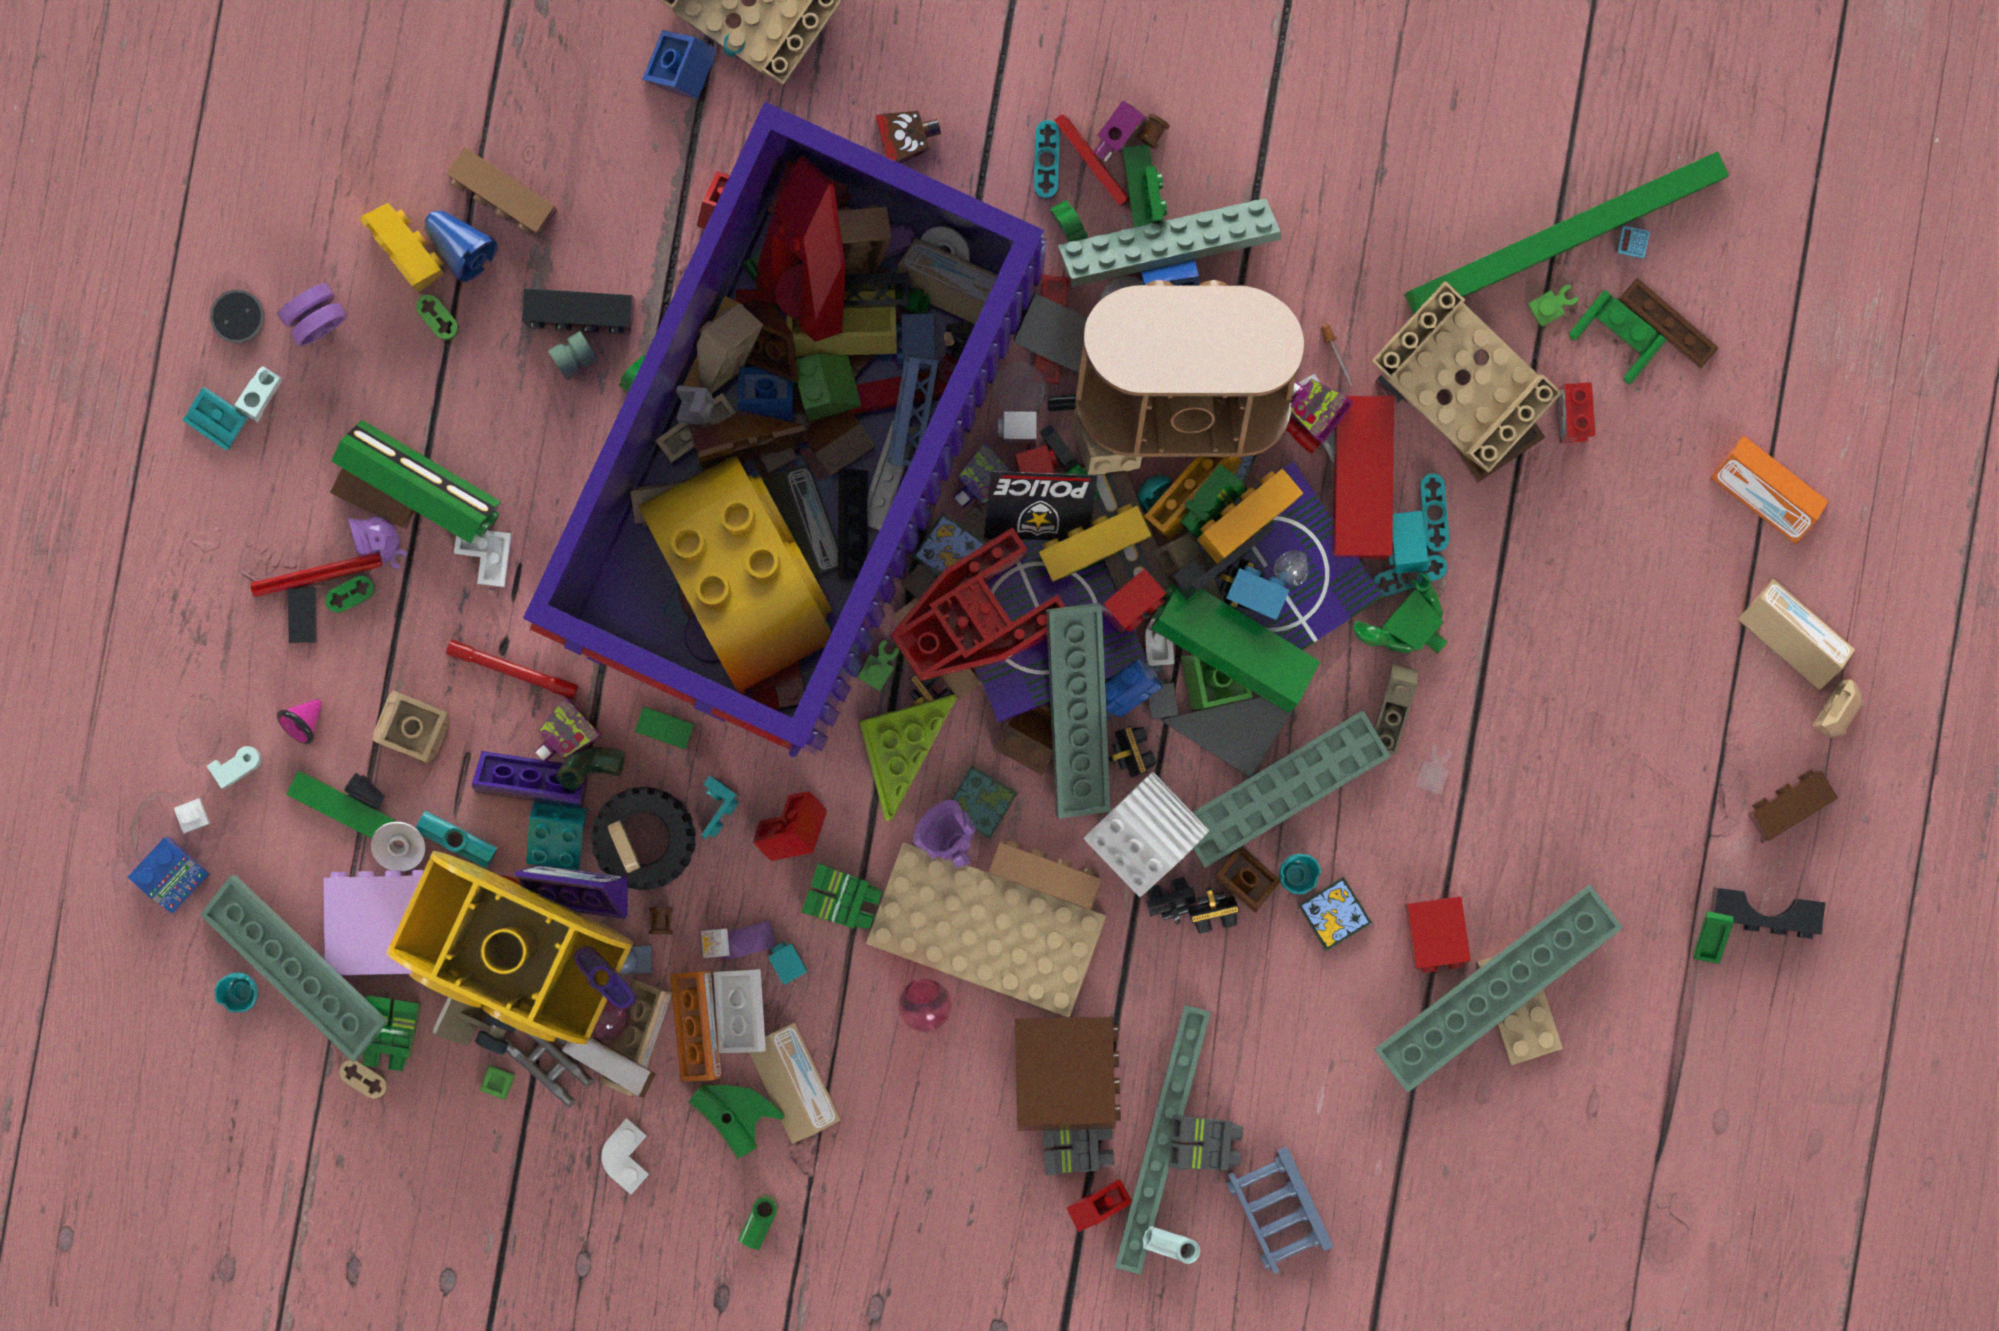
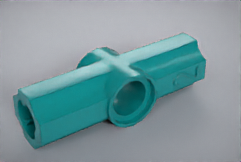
[416,810,498,869]

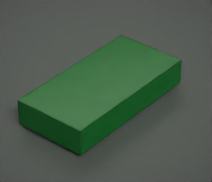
[634,706,695,750]
[1693,911,1733,964]

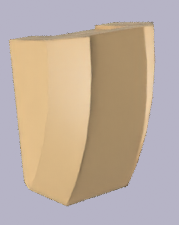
[1811,679,1864,738]
[373,690,450,763]

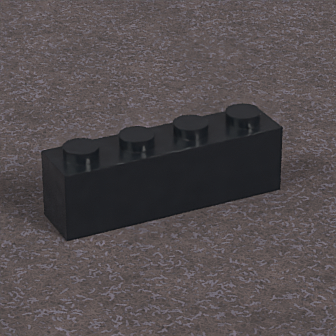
[522,288,634,334]

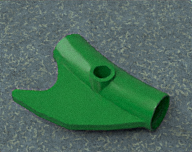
[688,1083,784,1159]

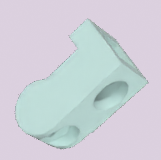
[235,366,282,423]
[207,746,262,789]

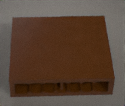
[1015,1017,1121,1131]

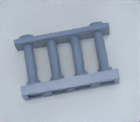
[1225,1146,1334,1274]

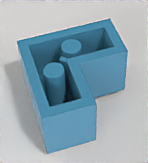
[1226,565,1290,620]

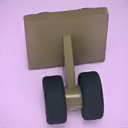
[432,997,516,1055]

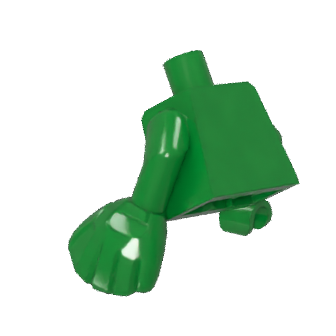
[1353,572,1448,654]

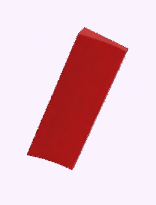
[1332,395,1394,559]

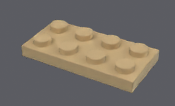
[1477,956,1563,1065]

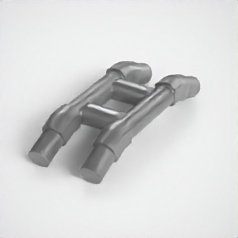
[503,1033,594,1108]

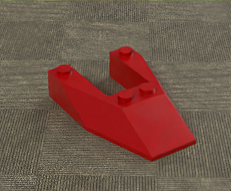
[756,156,846,342]
[890,528,1066,681]

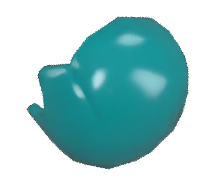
[1137,474,1173,513]
[1278,853,1322,894]
[214,972,259,1013]

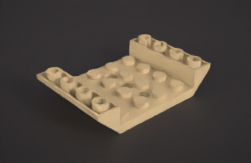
[658,0,843,85]
[1371,281,1562,472]

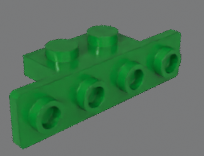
[1122,144,1167,228]

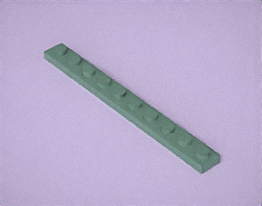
[1114,1004,1211,1275]

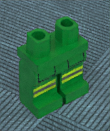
[1180,464,1248,538]
[801,863,883,929]
[363,995,422,1071]

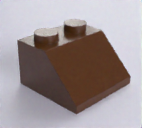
[995,710,1053,776]

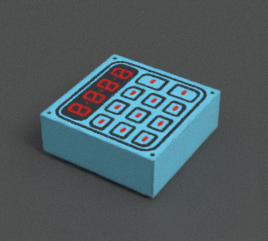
[1617,226,1650,259]

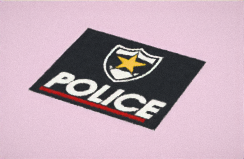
[984,471,1098,541]

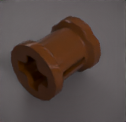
[1136,114,1170,149]
[648,907,673,935]

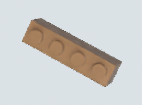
[446,147,557,236]
[989,839,1102,910]

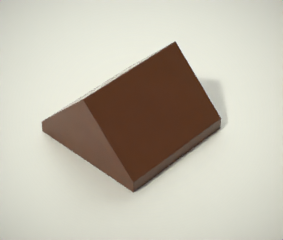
[1213,846,1280,913]

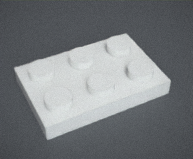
[713,969,766,1053]

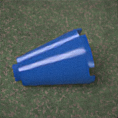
[424,210,498,282]

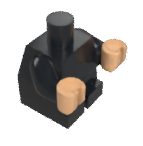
[943,321,974,359]

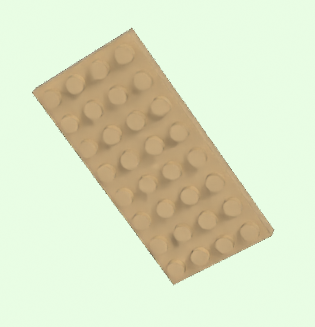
[866,842,1106,1017]

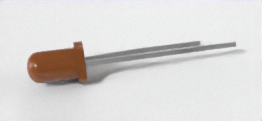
[1320,324,1352,385]

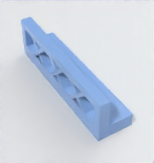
[887,355,938,466]

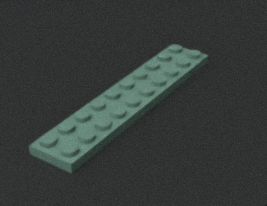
[1374,884,1623,1093]

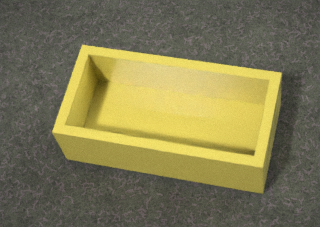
[787,290,897,357]

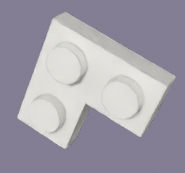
[454,530,512,587]

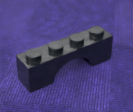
[1711,888,1826,939]

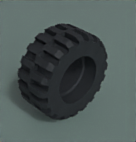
[591,787,696,890]

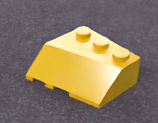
[359,203,444,293]

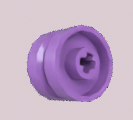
[277,283,348,347]

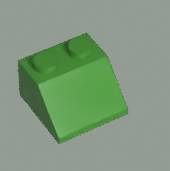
[796,353,862,421]
[1181,654,1253,709]

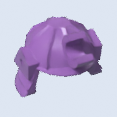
[347,517,407,569]
[913,800,976,868]

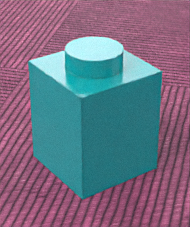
[768,941,808,985]

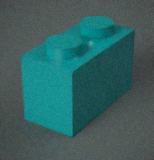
[1389,511,1428,574]

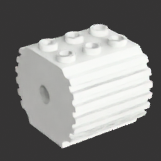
[1083,772,1210,897]

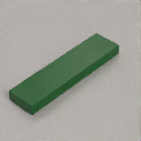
[286,770,395,838]

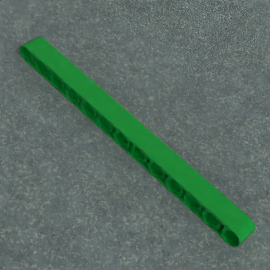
[1404,151,1730,315]

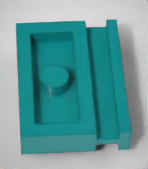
[182,387,249,450]

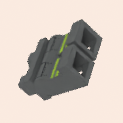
[1168,1114,1244,1171]
[1043,1129,1114,1175]

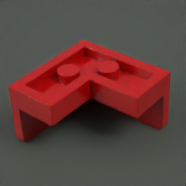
[753,791,827,861]

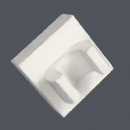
[174,798,210,833]

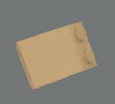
[697,303,763,394]

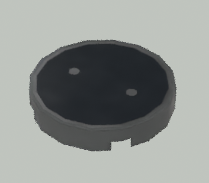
[210,290,265,344]

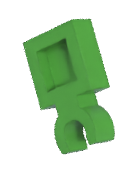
[1527,285,1579,328]
[857,640,899,691]

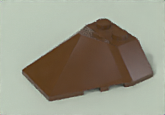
[691,410,807,471]

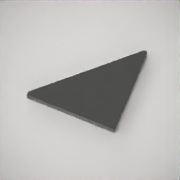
[1163,690,1306,777]

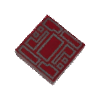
[935,353,959,384]

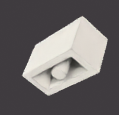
[998,412,1036,444]

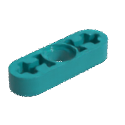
[1034,120,1060,199]
[1419,473,1450,552]
[1373,555,1448,597]

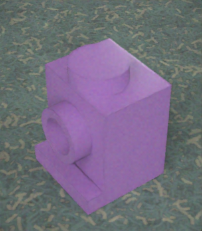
[883,223,915,260]

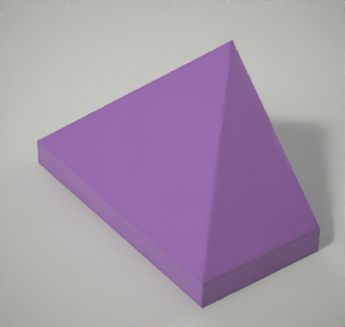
[723,920,776,961]

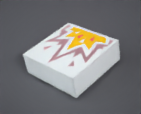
[701,929,730,958]

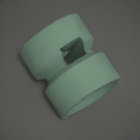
[548,331,599,380]

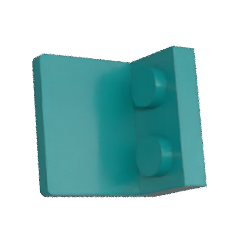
[701,776,740,839]
[526,801,588,870]

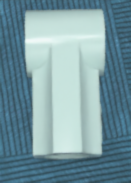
[1143,1226,1200,1264]

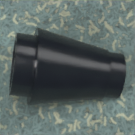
[344,773,386,809]

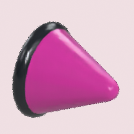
[277,699,322,744]

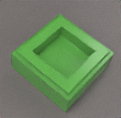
[480,1065,516,1100]

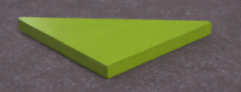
[859,694,957,821]

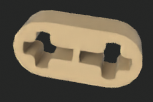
[608,820,641,873]
[339,1060,388,1099]

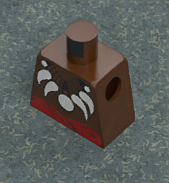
[875,111,941,164]

